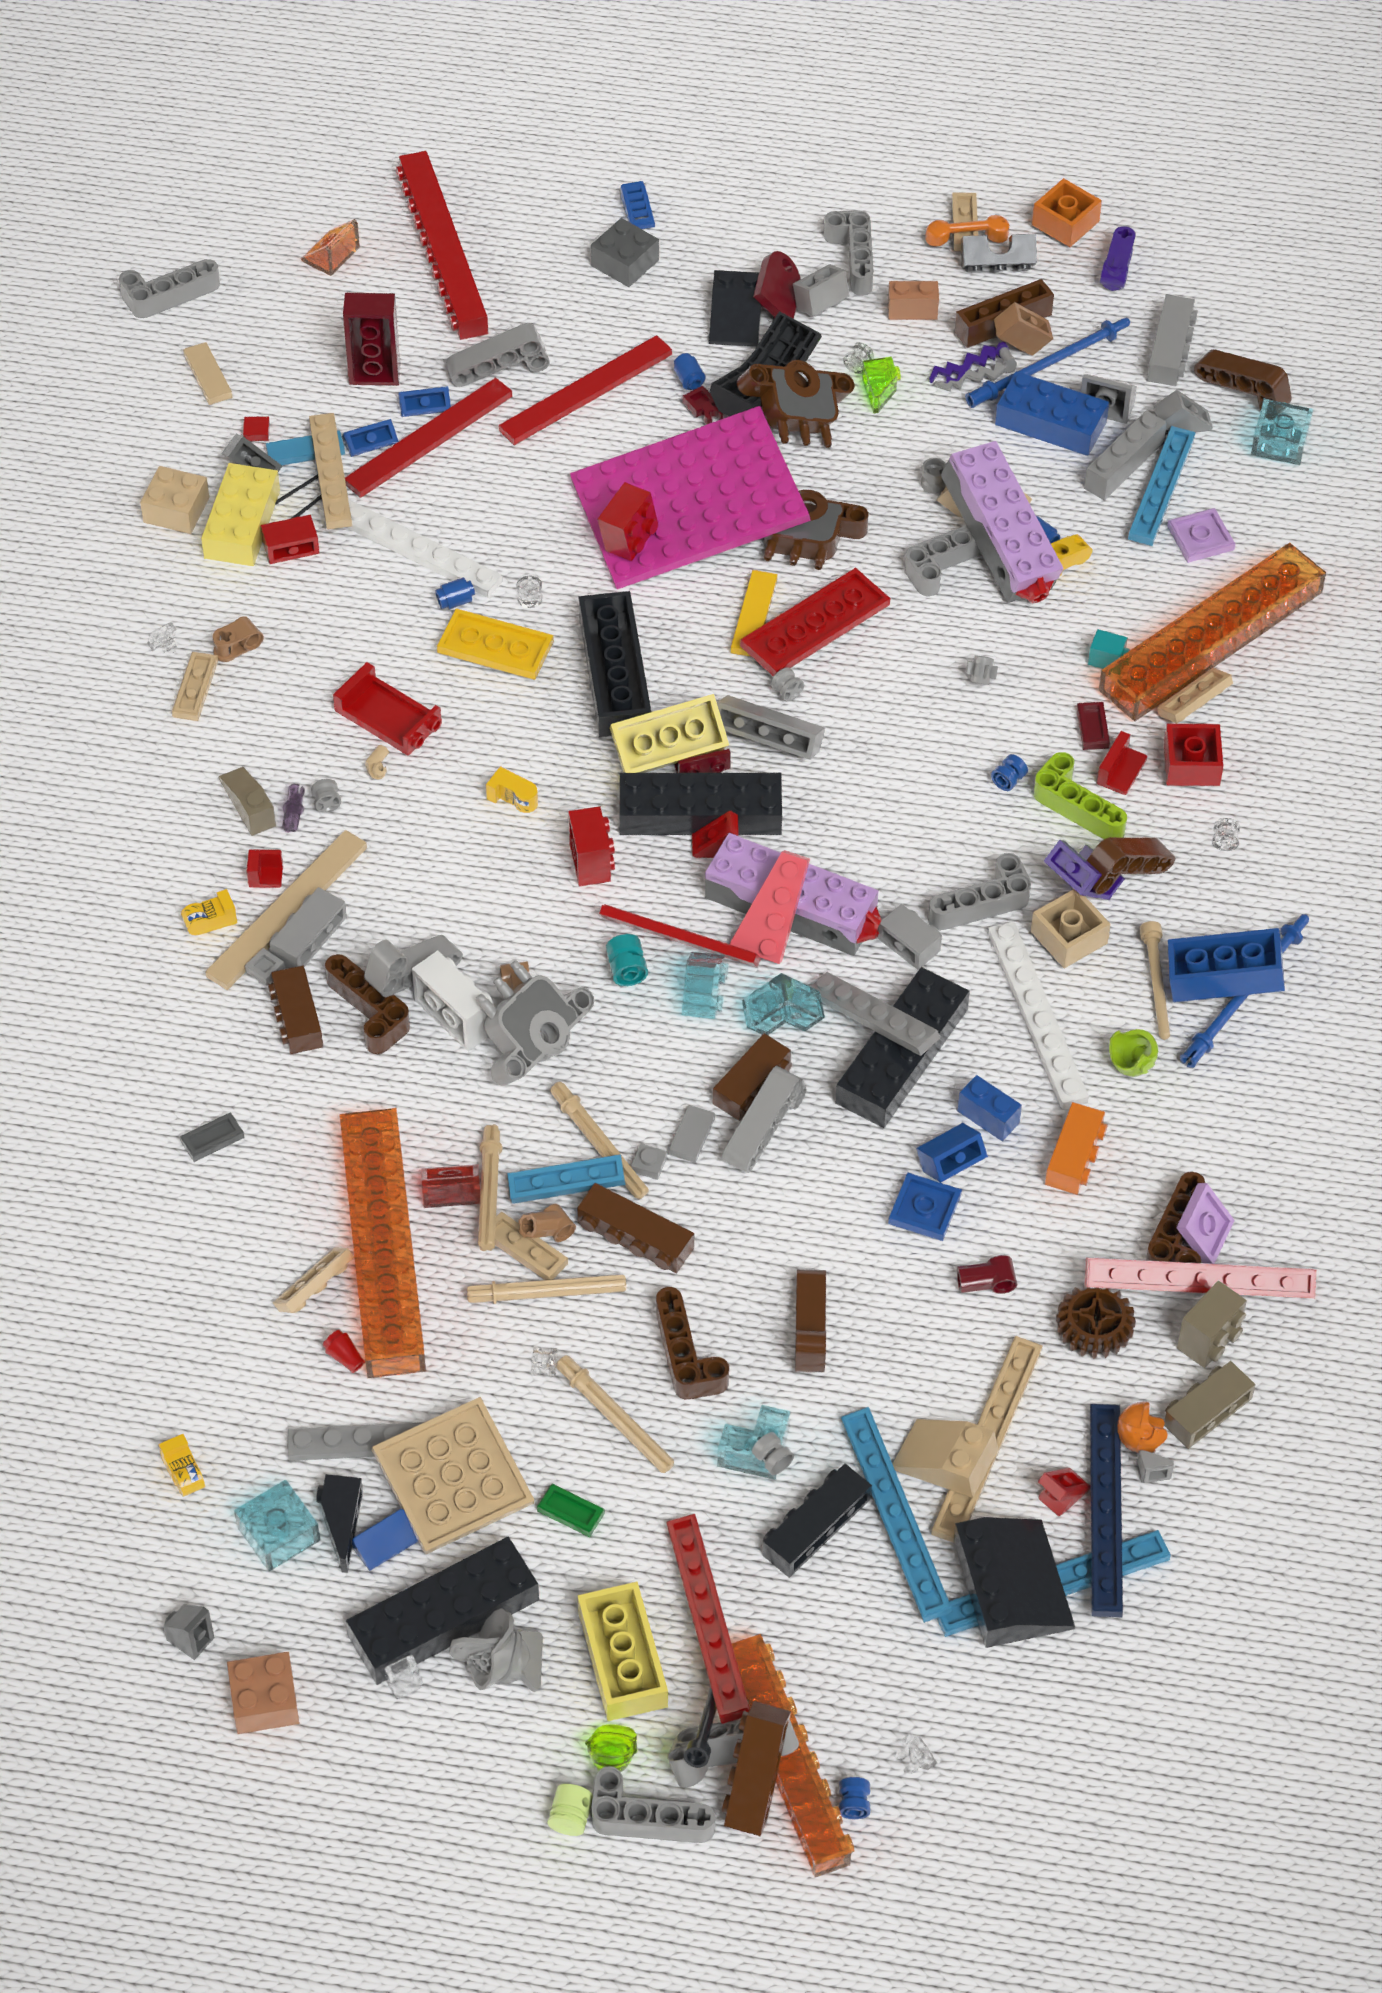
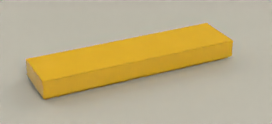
[731,570,778,657]

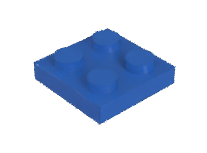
[888,1172,962,1241]

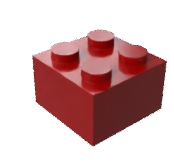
[597,482,659,561]
[1163,724,1224,786]
[568,806,615,887]

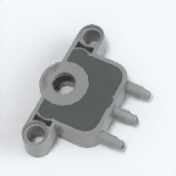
[476,960,594,1086]

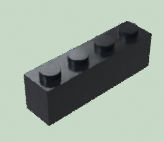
[762,1463,872,1578]

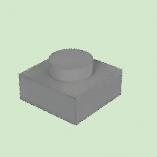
[245,948,285,986]
[631,1143,668,1180]

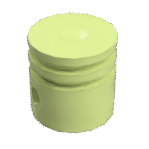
[547,1784,593,1836]

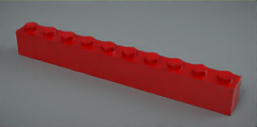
[396,150,489,340]

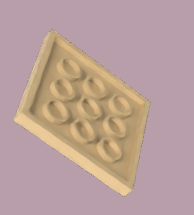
[372,1397,535,1555]

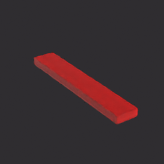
[599,904,761,968]

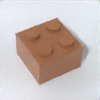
[227,1652,300,1734]

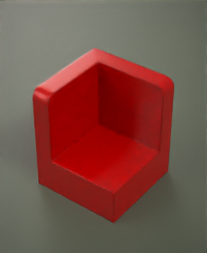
[247,849,284,888]

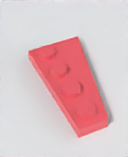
[730,850,810,964]

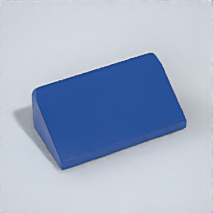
[398,386,451,417]
[342,419,399,457]
[352,1509,418,1571]

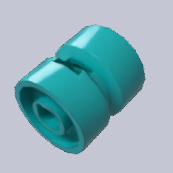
[606,934,648,986]

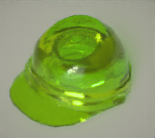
[585,1724,637,1772]

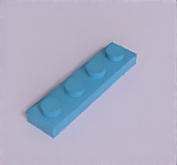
[507,1154,626,1204]

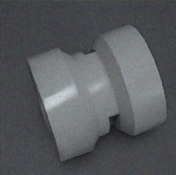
[921,458,946,494]
[752,1432,794,1475]

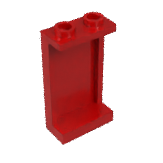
[333,662,442,756]

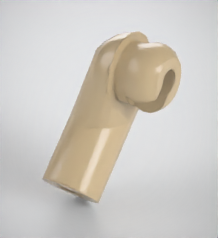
[365,745,389,780]

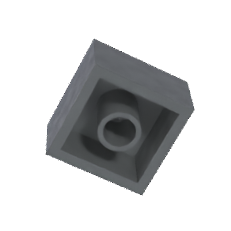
[591,218,659,287]

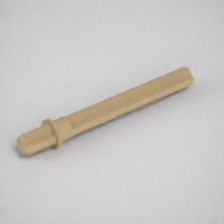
[550,1081,649,1200]
[478,1124,503,1251]
[467,1274,627,1304]
[557,1355,674,1473]

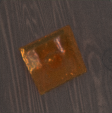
[301,219,360,276]

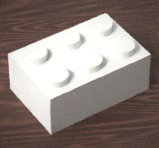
[412,950,493,1052]

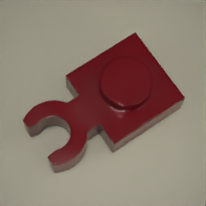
[682,386,723,425]

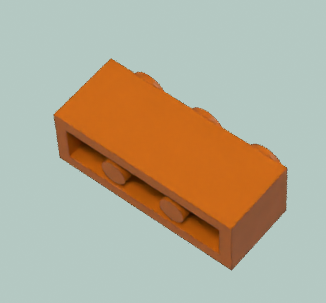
[1045,1102,1108,1195]

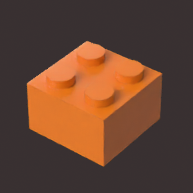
[1032,178,1102,247]

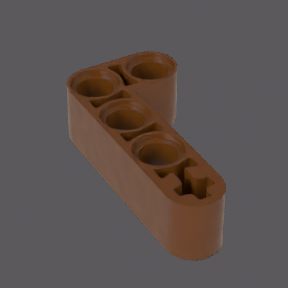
[1194,349,1292,419]
[1087,837,1176,895]
[325,954,410,1054]
[1146,1171,1206,1263]
[795,1269,826,1372]
[656,1287,729,1400]

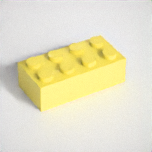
[201,463,280,566]
[610,694,729,773]
[577,1581,668,1721]

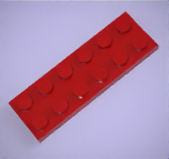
[740,567,891,677]

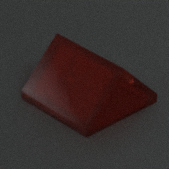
[421,1164,480,1208]

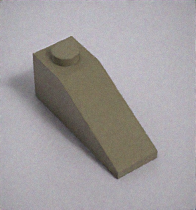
[219,767,276,836]

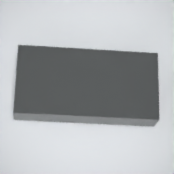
[180,1112,245,1162]

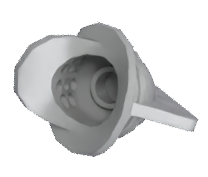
[449,1609,543,1692]

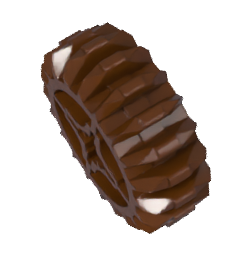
[1056,1286,1136,1359]

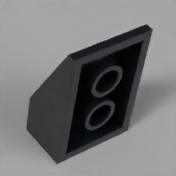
[709,270,762,347]

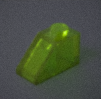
[862,356,901,414]

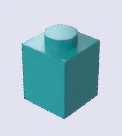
[1088,629,1130,673]

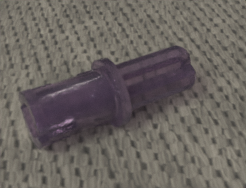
[282,784,305,833]

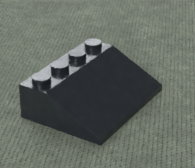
[953,1517,1075,1648]

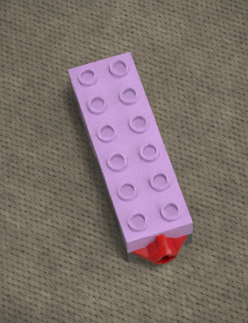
[941,441,1064,603]
[705,833,882,956]

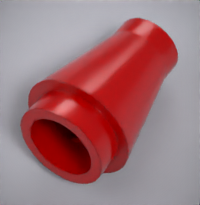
[323,1329,365,1373]

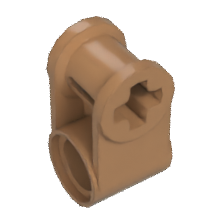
[213,616,264,662]

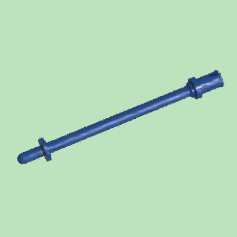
[965,318,1130,408]
[1180,914,1309,1068]

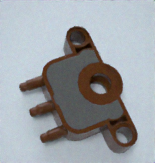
[737,360,855,448]
[763,489,869,570]

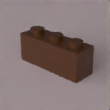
[268,965,323,1054]
[713,1033,792,1121]

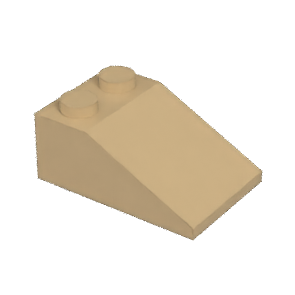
[892,1419,998,1498]

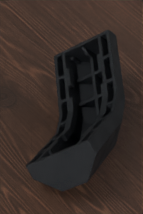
[710,311,822,417]

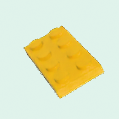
[437,608,554,680]

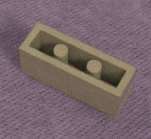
[1164,1360,1256,1449]

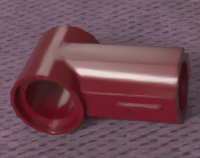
[957,1255,1018,1294]

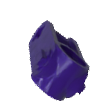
[1100,226,1136,291]

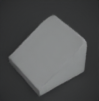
[1137,1450,1174,1483]

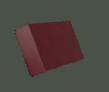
[1076,702,1110,750]

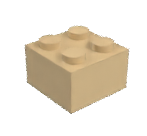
[140,466,210,534]
[1031,889,1111,969]

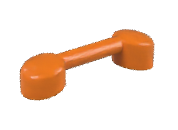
[925,215,1010,246]

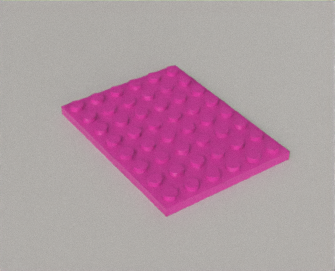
[570,406,810,590]

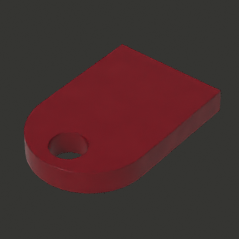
[753,251,801,319]

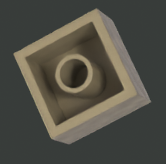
[1177,1280,1247,1369]

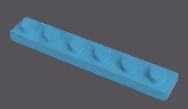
[1128,426,1196,546]

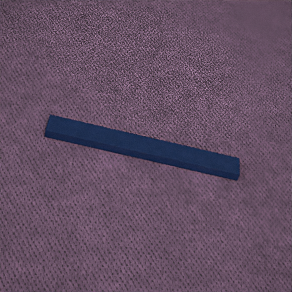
[1090,1404,1123,1617]

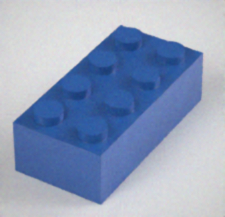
[995,371,1109,456]
[1168,928,1285,1002]

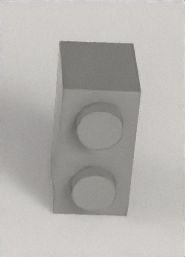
[793,264,850,316]
[878,904,942,970]

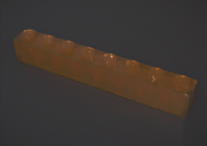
[732,1634,855,1878]

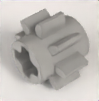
[965,655,998,685]

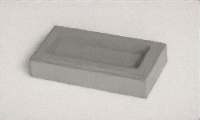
[669,1105,715,1163]

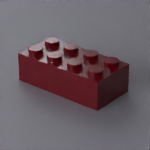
[343,293,401,386]

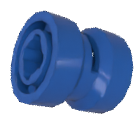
[991,754,1028,792]
[839,1777,870,1820]

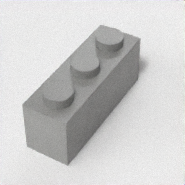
[269,887,347,968]

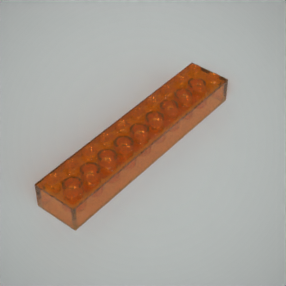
[1099,542,1326,722]
[340,1108,426,1379]

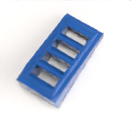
[620,181,655,229]

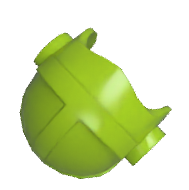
[1109,1029,1158,1077]

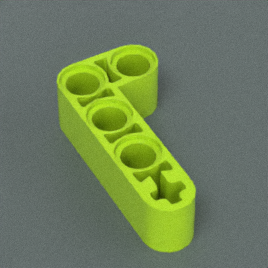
[1034,752,1127,839]

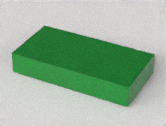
[537,1483,605,1538]

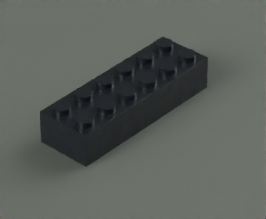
[578,591,652,738]
[619,773,782,835]
[835,967,970,1128]
[346,1536,539,1685]

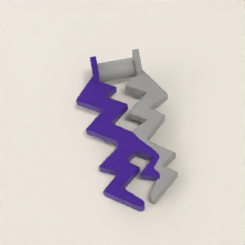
[929,342,1017,392]

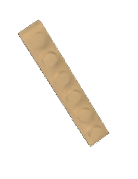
[309,413,352,529]

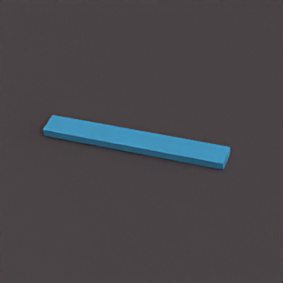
[841,1407,953,1623]
[937,1530,1171,1637]

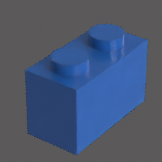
[957,1075,1022,1142]
[916,1123,988,1183]

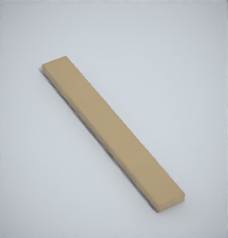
[205,830,367,991]
[931,1336,1043,1543]

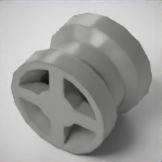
[771,667,804,701]
[311,779,341,812]

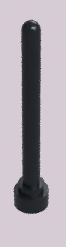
[684,1686,717,1768]

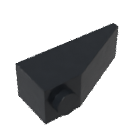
[316,1474,363,1573]

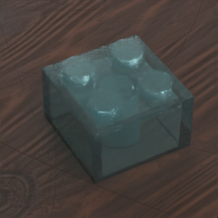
[1251,399,1314,465]
[234,1479,321,1572]

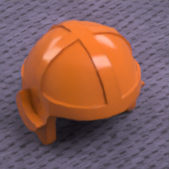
[1118,1401,1168,1453]

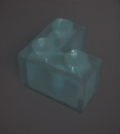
[682,952,729,1019]
[742,973,825,1035]
[717,1405,791,1480]

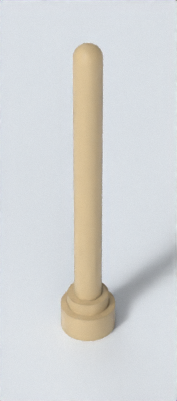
[1139,921,1170,1040]

